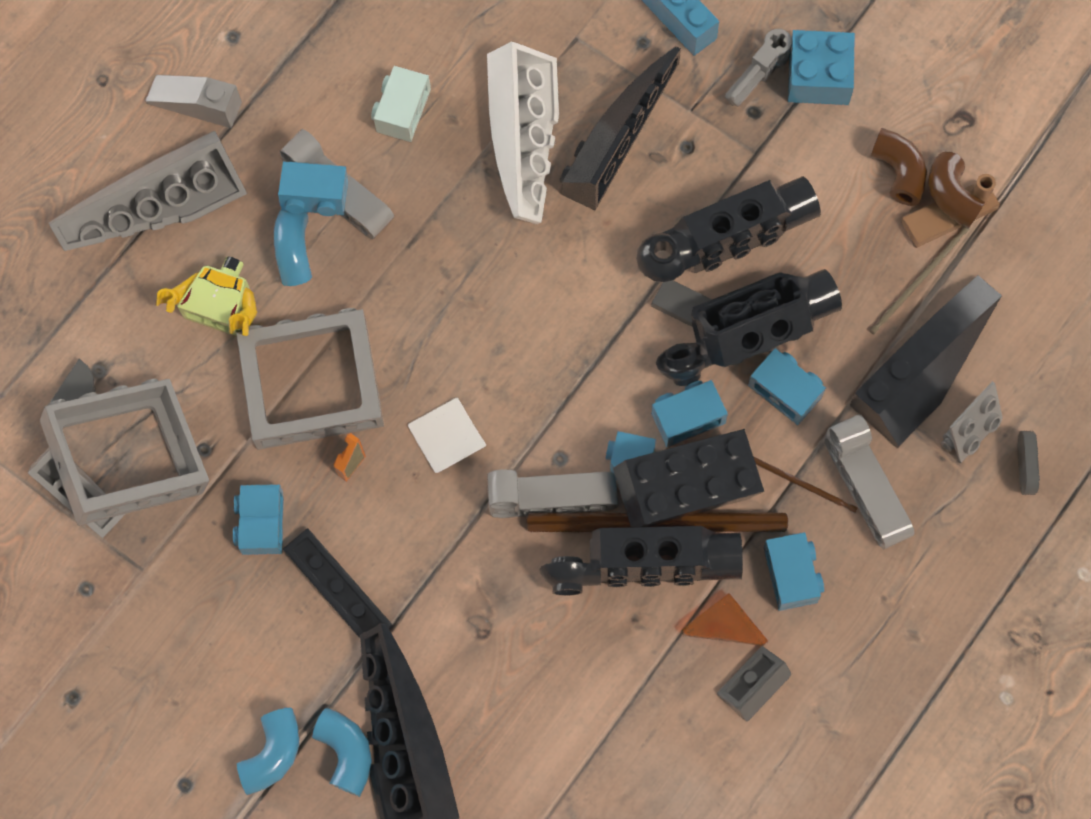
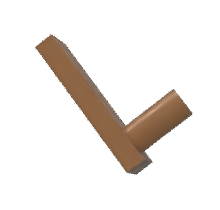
[901,174,1000,248]

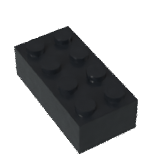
[613,429,765,527]

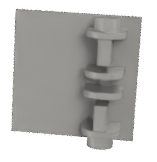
[941,381,1003,463]

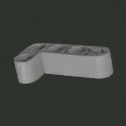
[280,129,394,239]
[824,414,914,550]
[487,470,618,518]

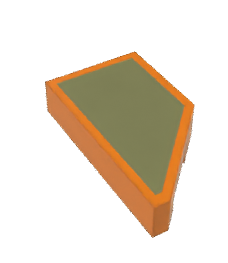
[333,433,366,482]

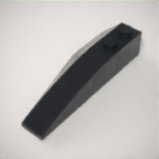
[560,46,681,211]
[850,275,1002,448]
[360,623,460,819]

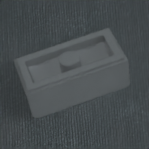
[717,646,791,721]

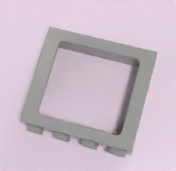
[236,308,384,450]
[40,379,209,526]

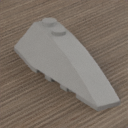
[49,131,247,251]

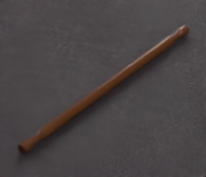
[753,456,858,513]

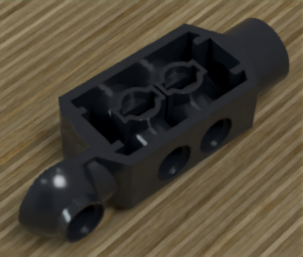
[636,176,821,282]

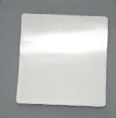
[408,398,486,473]

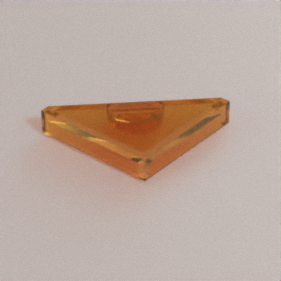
[681,593,768,646]

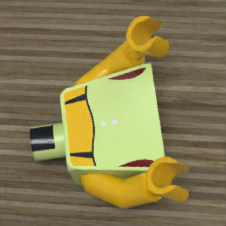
[155,256,257,336]

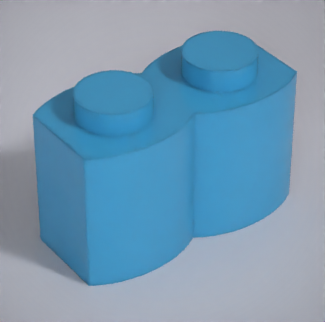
[233,484,284,555]

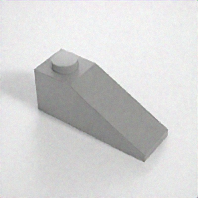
[146,75,242,128]
[28,448,125,538]

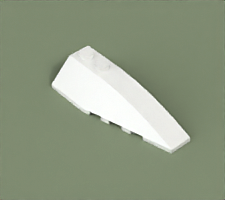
[487,41,559,224]

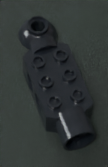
[656,269,842,386]
[539,526,743,596]

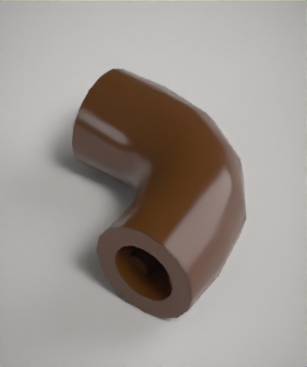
[871,128,927,206]
[928,151,985,229]

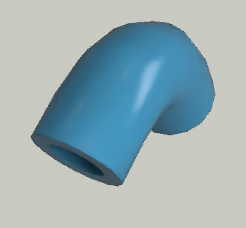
[274,209,312,286]
[312,707,372,797]
[237,708,299,795]

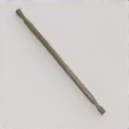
[870,227,970,334]

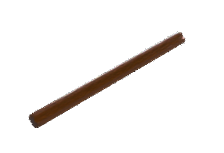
[527,513,788,532]

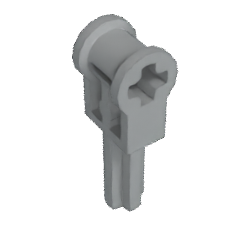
[725,29,792,107]

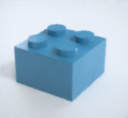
[788,30,855,105]

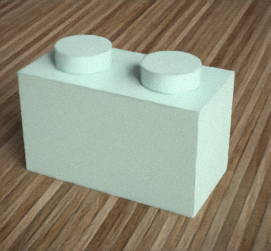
[371,66,431,142]

